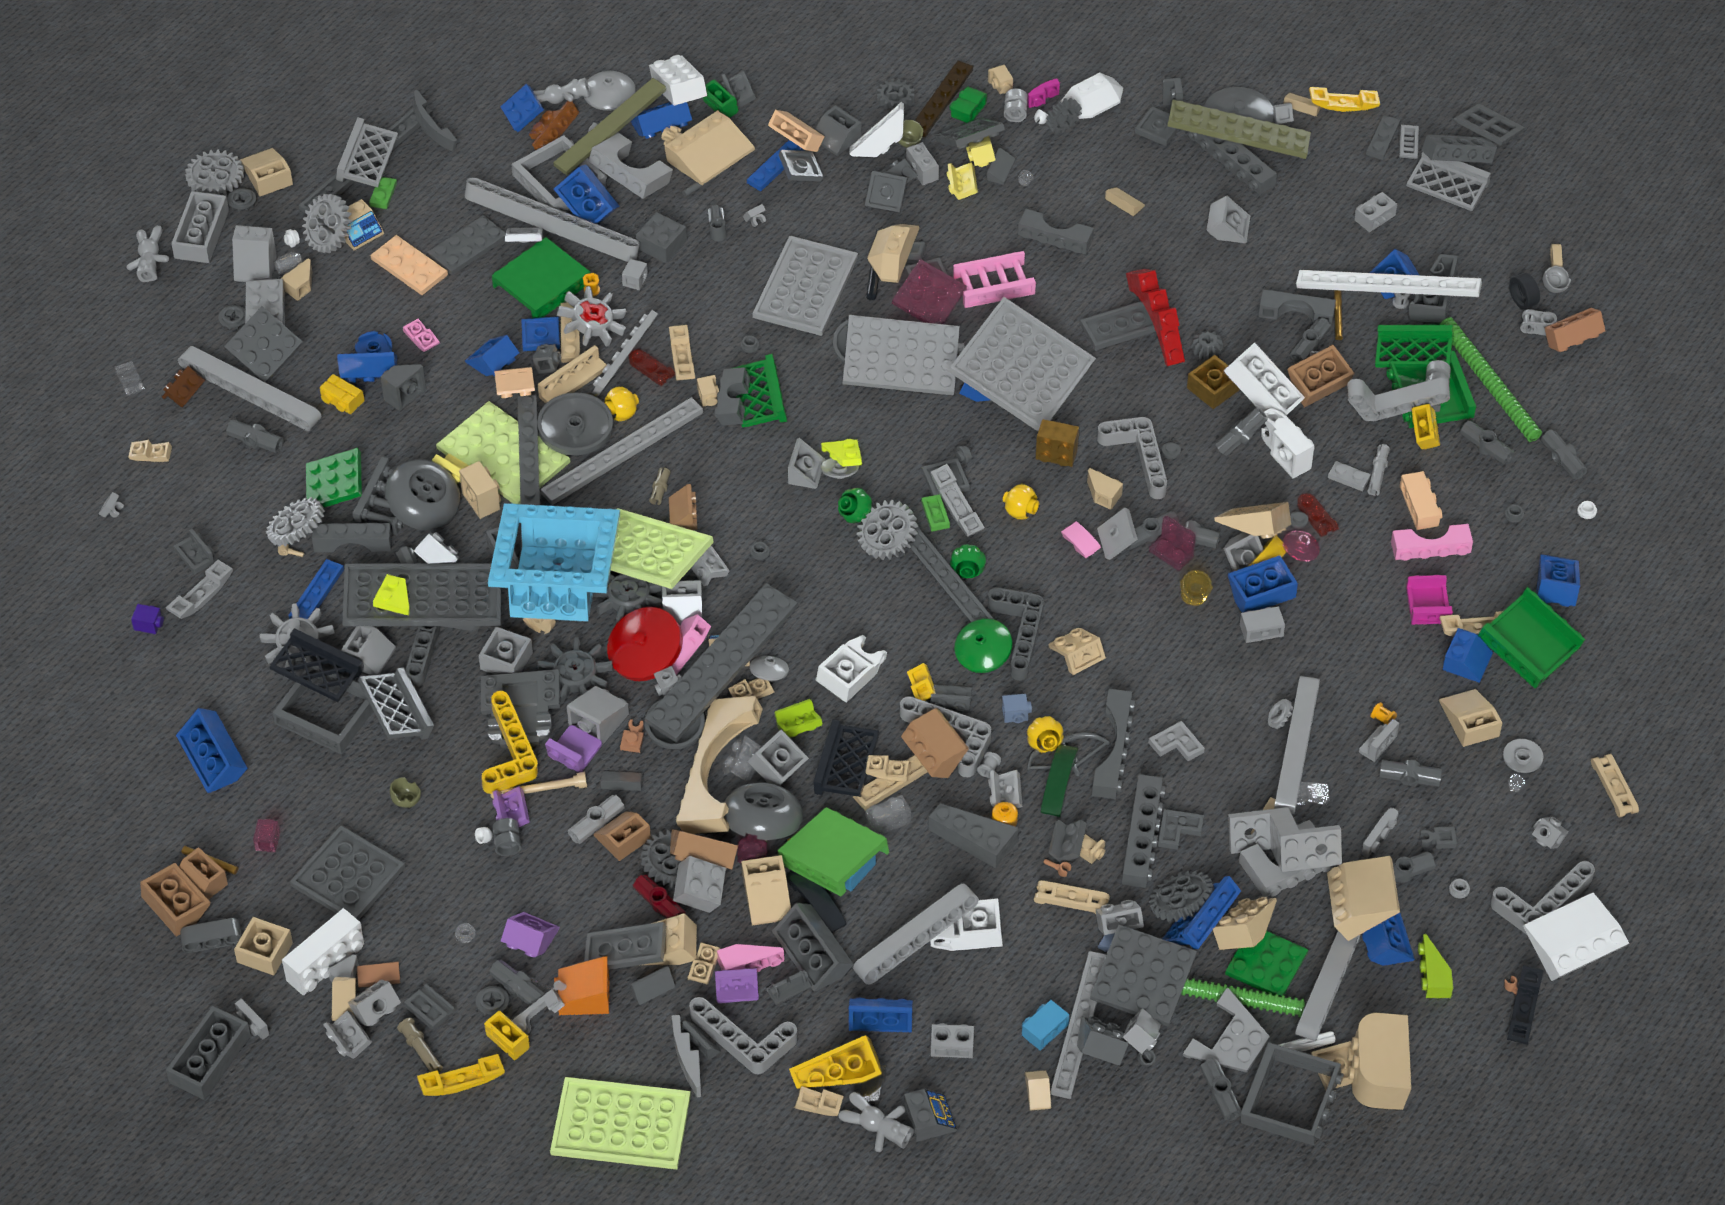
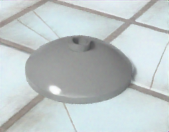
[584,71,636,111]

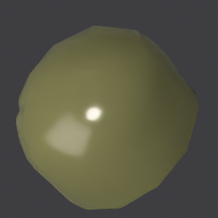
[898,120,923,148]
[390,777,421,808]

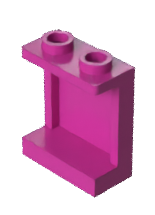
[1406,575,1453,625]

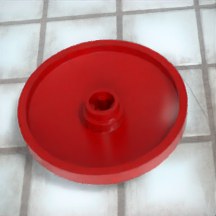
[607,607,683,681]

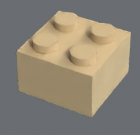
[459,461,501,519]
[234,917,293,975]

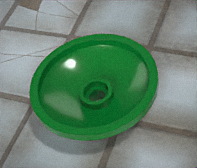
[954,619,1013,673]

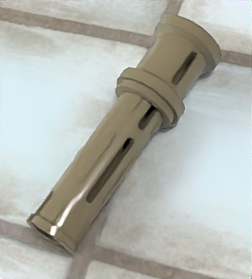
[397,1018,443,1073]

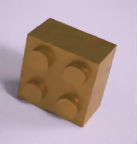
[1187,355,1240,409]
[1036,419,1079,467]

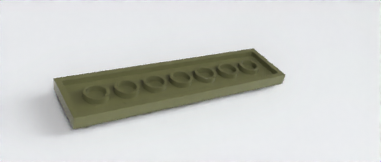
[1167,100,1311,159]

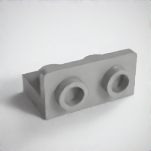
[691,546,729,586]
[1359,719,1399,762]

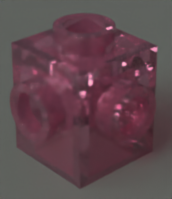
[737,834,767,863]

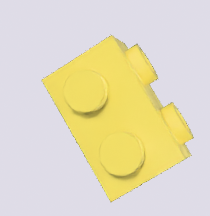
[947,163,978,200]
[432,454,469,484]

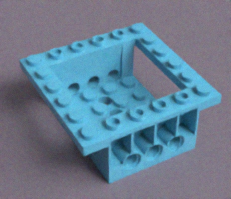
[488,503,620,621]

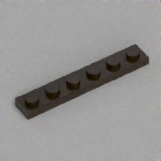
[915,60,973,138]

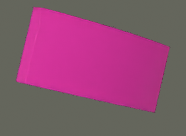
[1028,78,1060,108]

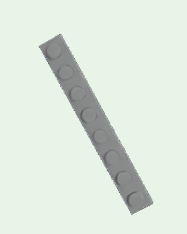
[1050,951,1106,1099]

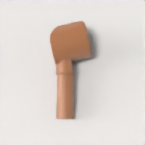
[1044,859,1072,877]
[1504,976,1518,995]

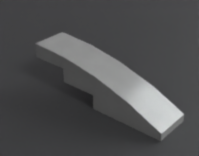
[672,1015,701,1097]

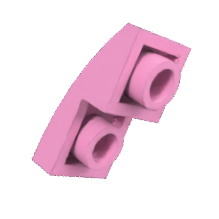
[403,318,440,352]
[1061,521,1101,558]

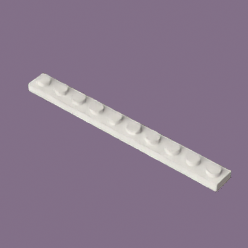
[1296,270,1482,297]

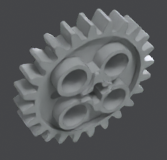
[185,149,244,195]
[302,194,352,253]
[266,497,325,547]
[857,500,918,560]

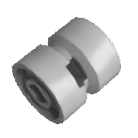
[1004,89,1028,122]
[1425,360,1451,382]

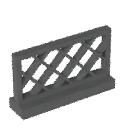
[358,668,434,740]

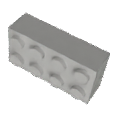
[171,191,229,263]
[245,279,285,326]

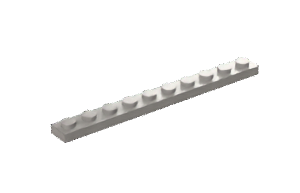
[541,397,703,505]

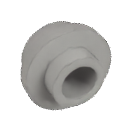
[1449,879,1470,899]

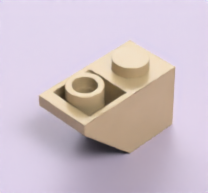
[281,259,312,301]
[1087,468,1123,510]

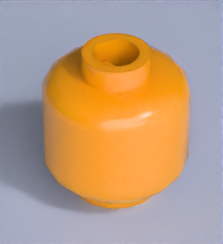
[992,802,1018,827]

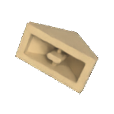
[1025,1071,1051,1110]

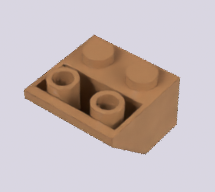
[669,484,697,531]
[594,812,651,861]
[179,847,228,900]

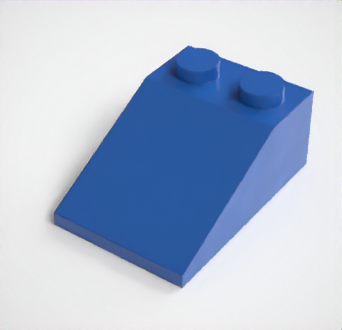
[1536,554,1580,607]

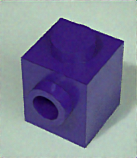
[131,604,164,634]

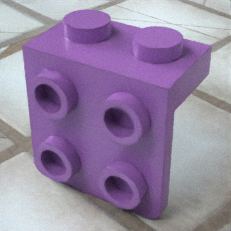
[545,725,602,772]

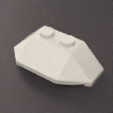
[1061,72,1123,119]
[849,102,904,157]

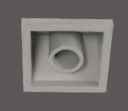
[788,438,826,489]

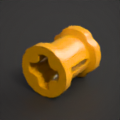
[583,273,600,297]
[1370,702,1397,725]

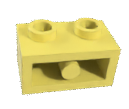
[966,136,996,167]

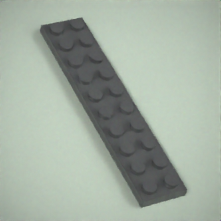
[645,583,798,743]

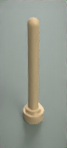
[491,772,587,799]

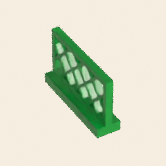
[1375,325,1454,368]
[730,354,787,427]

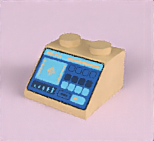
[344,199,384,251]

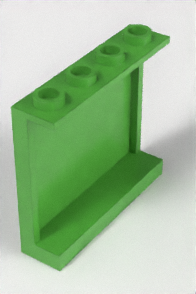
[778,807,889,896]

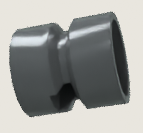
[493,818,521,856]

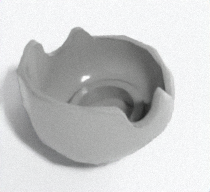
[1542,266,1571,293]

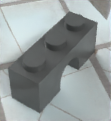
[715,368,750,425]

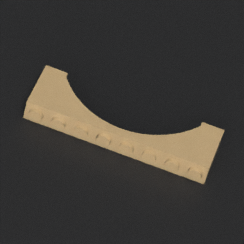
[676,696,762,834]

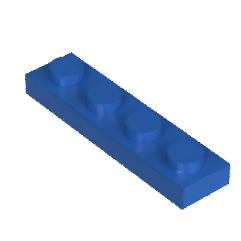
[747,140,805,191]
[289,559,344,619]

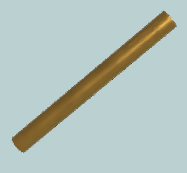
[1334,290,1343,340]

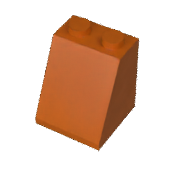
[554,957,609,1015]

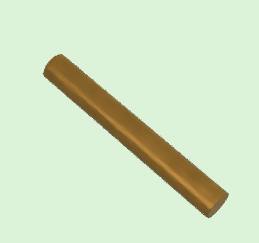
[182,846,239,875]

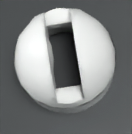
[1034,109,1049,124]
[475,827,493,844]

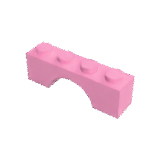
[1391,524,1473,561]

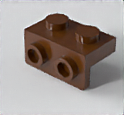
[162,366,205,407]

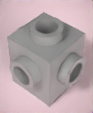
[654,666,681,697]
[1532,817,1569,849]

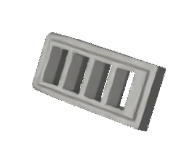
[1399,125,1419,159]

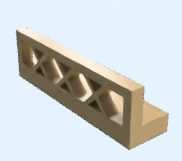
[538,345,607,403]

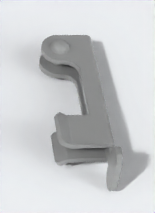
[512,980,567,1035]

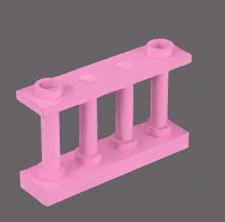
[953,251,1036,308]

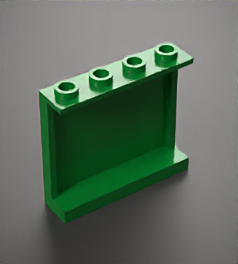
[492,237,590,318]
[1386,351,1476,428]
[1478,587,1585,689]

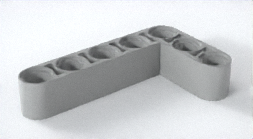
[1347,378,1450,421]
[1097,417,1167,499]
[900,697,991,777]
[1491,861,1595,935]
[689,997,797,1074]

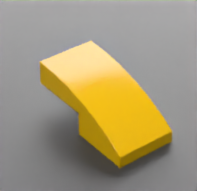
[907,663,936,701]

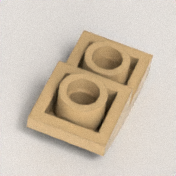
[128,440,172,462]
[728,678,774,699]
[866,755,910,782]
[688,943,721,984]

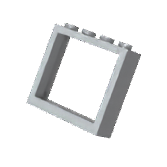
[512,135,607,212]

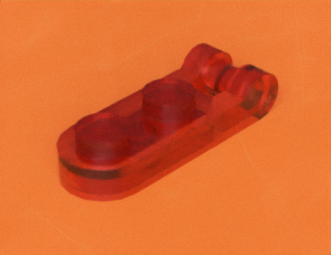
[628,350,675,386]
[1297,493,1339,537]

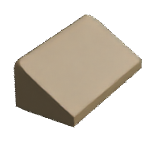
[1284,93,1321,116]
[1105,187,1145,216]
[332,977,356,1021]

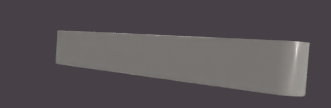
[853,884,979,985]
[1295,931,1360,1041]

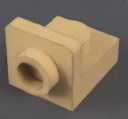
[1080,834,1105,864]

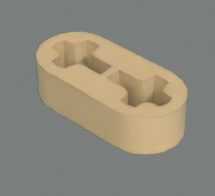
[1550,244,1563,267]

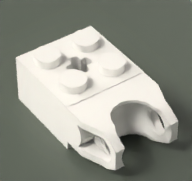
[1261,408,1314,478]
[816,635,887,702]
[930,899,1003,951]

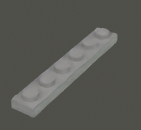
[592,310,658,397]

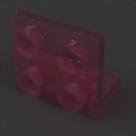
[1149,516,1196,571]

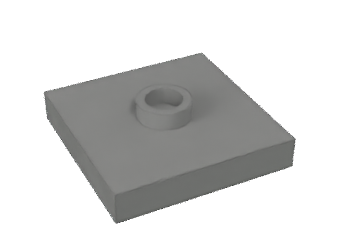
[505,227,543,243]
[1097,508,1138,560]

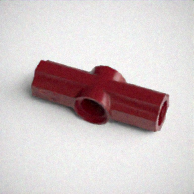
[633,875,686,919]

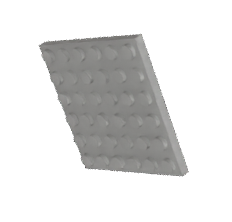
[948,297,1096,431]

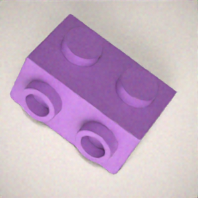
[493,786,530,827]
[715,968,759,1003]

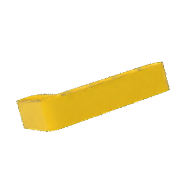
[482,691,538,794]

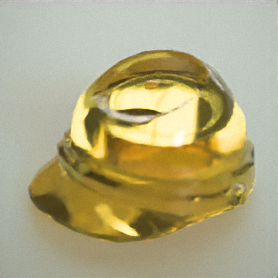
[1180,570,1213,606]

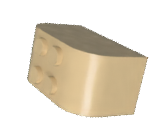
[1347,1013,1411,1110]

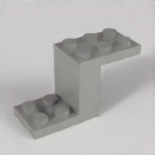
[1228,807,1342,872]

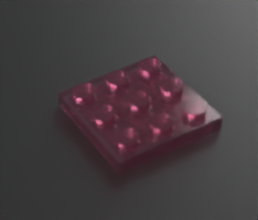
[892,259,967,324]

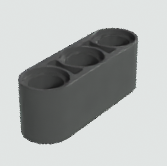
[180,918,242,953]

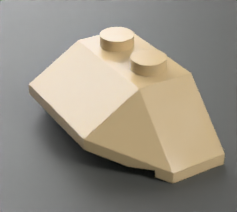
[867,224,919,283]

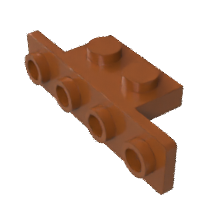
[529,101,579,150]

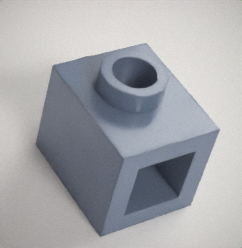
[1002,694,1032,723]

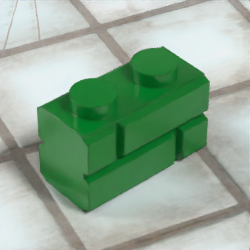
[703,80,739,118]

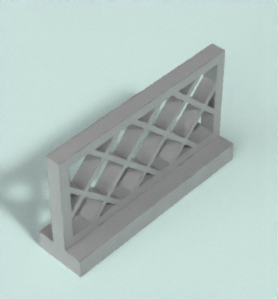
[336,117,398,187]
[1406,152,1491,211]

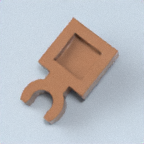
[620,719,644,753]

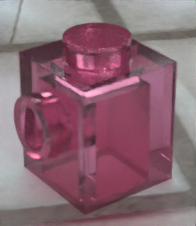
[253,819,280,852]

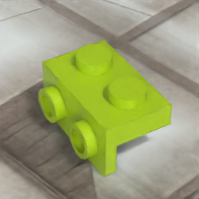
[775,699,823,737]

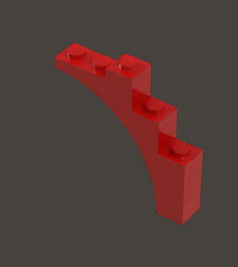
[1126,269,1185,366]

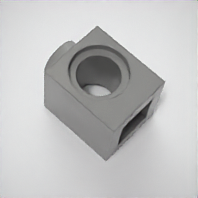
[622,259,648,290]

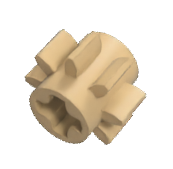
[661,125,682,145]

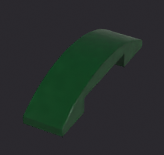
[1041,745,1078,817]

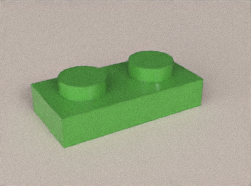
[369,177,397,209]
[921,494,950,532]

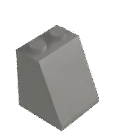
[232,225,277,282]
[567,686,629,745]

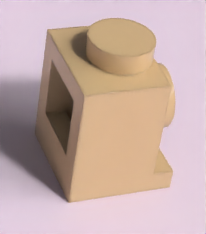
[988,65,1013,94]
[697,375,719,407]

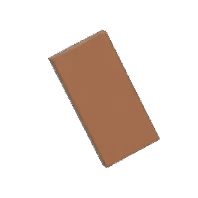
[357,962,400,988]

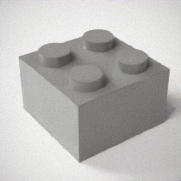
[479,627,533,675]
[747,730,809,786]
[673,856,726,912]

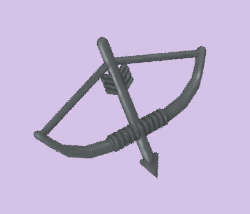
[1027,731,1110,776]

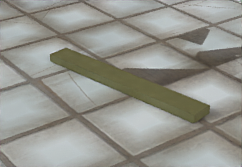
[553,78,666,176]

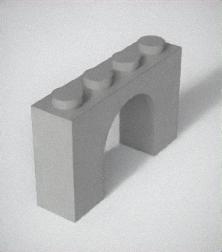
[588,133,673,199]
[1239,820,1333,897]

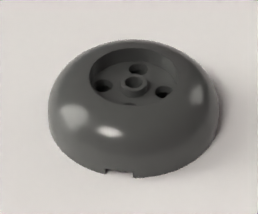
[385,459,460,530]
[724,783,803,840]

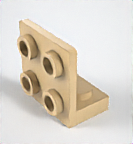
[1049,628,1106,675]

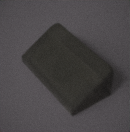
[860,1065,887,1108]

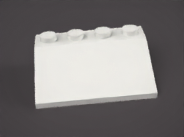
[1523,893,1629,981]

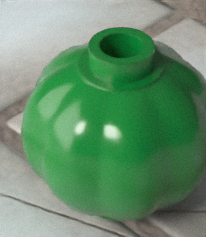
[838,488,872,523]
[950,544,986,578]

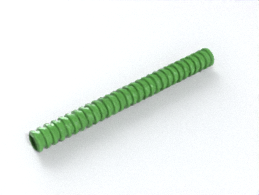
[1440,317,1542,442]
[1182,978,1305,1018]

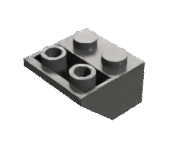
[815,105,861,156]
[1077,1016,1129,1066]

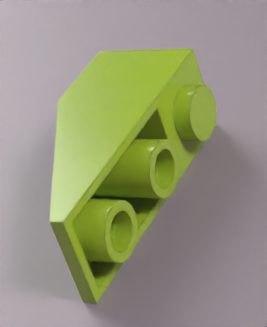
[1418,934,1453,998]

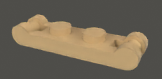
[1591,754,1639,817]
[1034,880,1110,914]

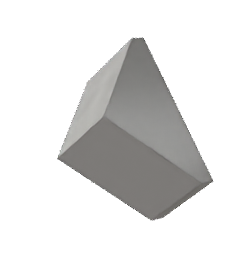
[328,955,359,982]

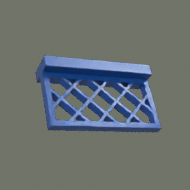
[1162,876,1241,949]

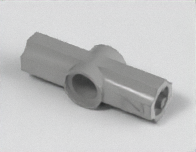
[568,795,625,844]

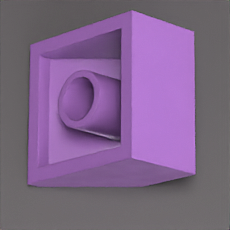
[501,912,560,957]

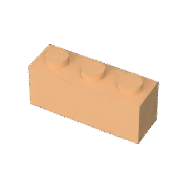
[768,110,825,152]
[1400,471,1442,530]

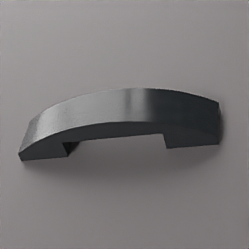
[786,871,846,933]
[1507,965,1544,1045]

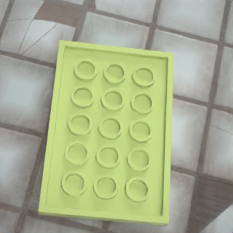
[436,401,570,504]
[611,508,714,589]
[550,1077,691,1170]

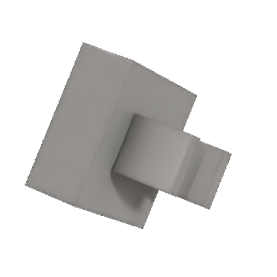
[1273,103,1294,124]
[743,204,766,227]
[98,492,124,517]

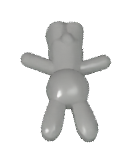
[533,78,590,104]
[127,225,169,282]
[838,1092,914,1152]

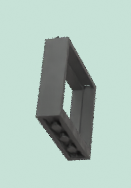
[272,665,379,754]
[1241,1042,1344,1146]

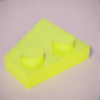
[821,439,862,467]
[373,574,410,616]

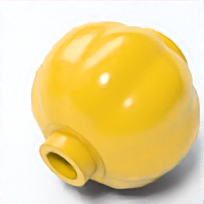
[604,387,639,421]
[1003,484,1039,520]
[1027,716,1064,753]

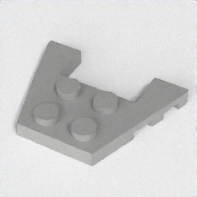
[1183,988,1270,1072]

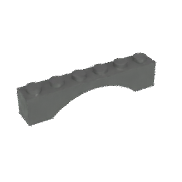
[1092,689,1135,799]

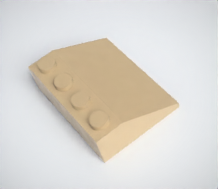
[665,110,755,185]
[1215,502,1291,539]
[1327,856,1400,941]

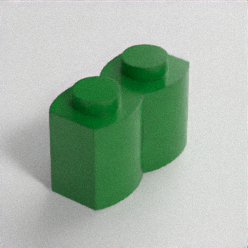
[950,87,987,123]

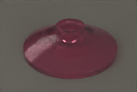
[1283,530,1320,562]

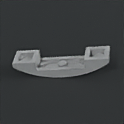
[930,464,985,537]
[166,560,233,619]

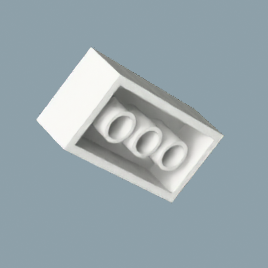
[649,55,707,106]
[1224,343,1305,421]
[282,908,364,995]

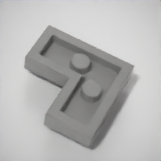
[1149,721,1205,761]

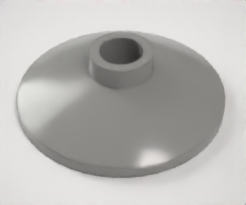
[821,458,859,479]
[750,656,789,681]
[1503,739,1543,773]

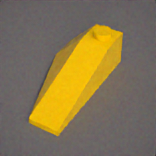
[789,1035,882,1089]

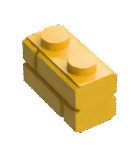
[320,374,364,414]
[1411,404,1440,449]
[484,1011,530,1060]

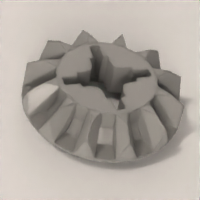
[1268,699,1293,729]

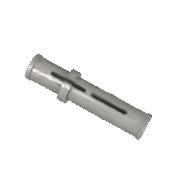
[1367,444,1390,496]

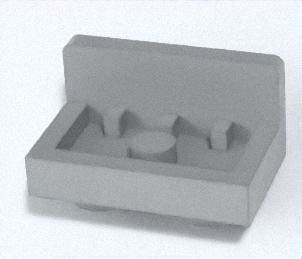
[988,770,1023,808]
[323,1011,372,1059]

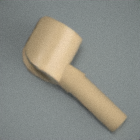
[278,543,304,557]

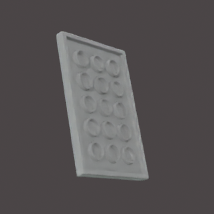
[753,236,858,336]
[843,315,960,395]

